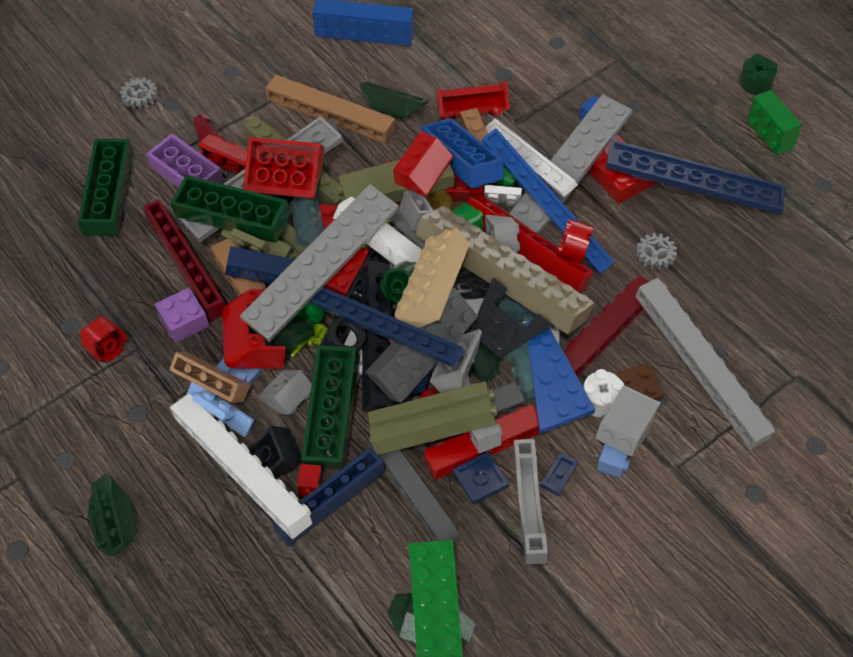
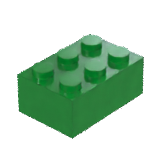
[747,90,802,155]

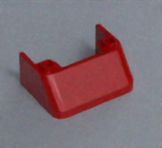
[434,81,510,121]
[222,289,285,369]

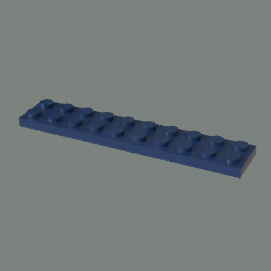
[605,139,785,215]

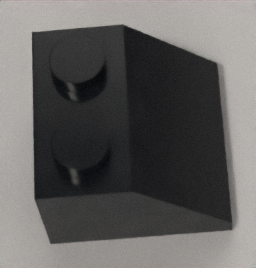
[248,426,302,478]

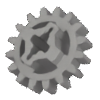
[120,77,158,109]
[636,233,677,270]

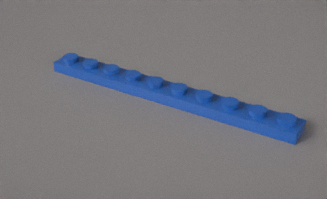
[482,128,615,275]

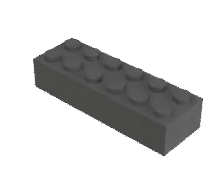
[366,288,478,403]

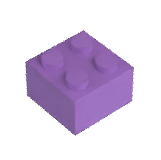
[155,288,209,343]

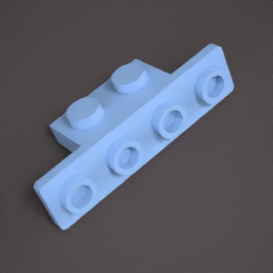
[187,382,254,437]

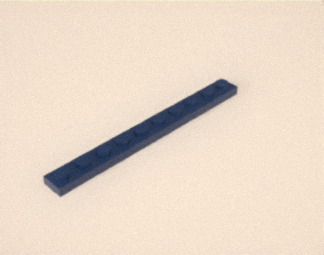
[308,287,465,368]

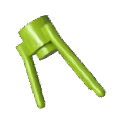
[291,324,328,357]

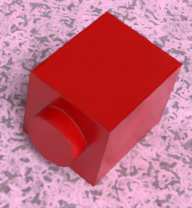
[297,464,323,497]

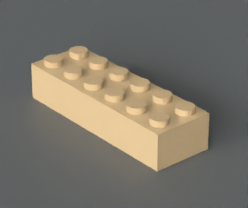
[394,227,470,328]

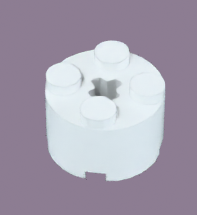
[583,369,624,417]

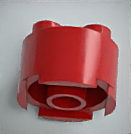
[557,219,594,262]
[80,316,127,362]

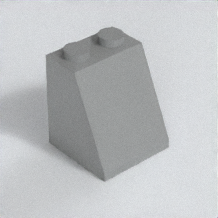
[595,386,660,457]

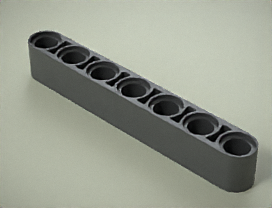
[366,436,460,541]

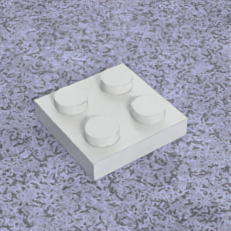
[484,185,522,207]

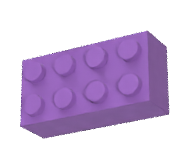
[146,133,224,188]

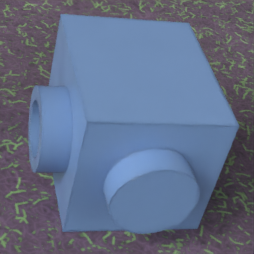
[597,444,630,478]

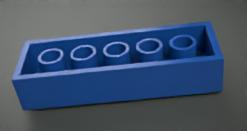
[312,0,414,46]
[420,118,503,188]

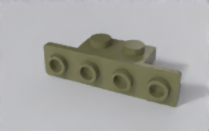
[221,228,292,258]

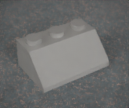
[430,329,482,393]

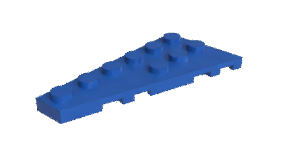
[525,320,595,434]

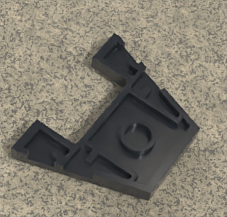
[470,278,552,359]

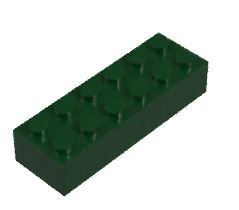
[78,139,134,236]
[170,175,290,243]
[301,345,360,470]

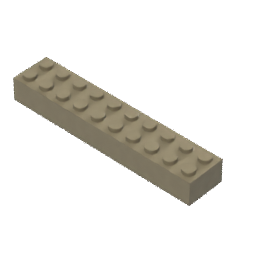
[416,206,594,334]

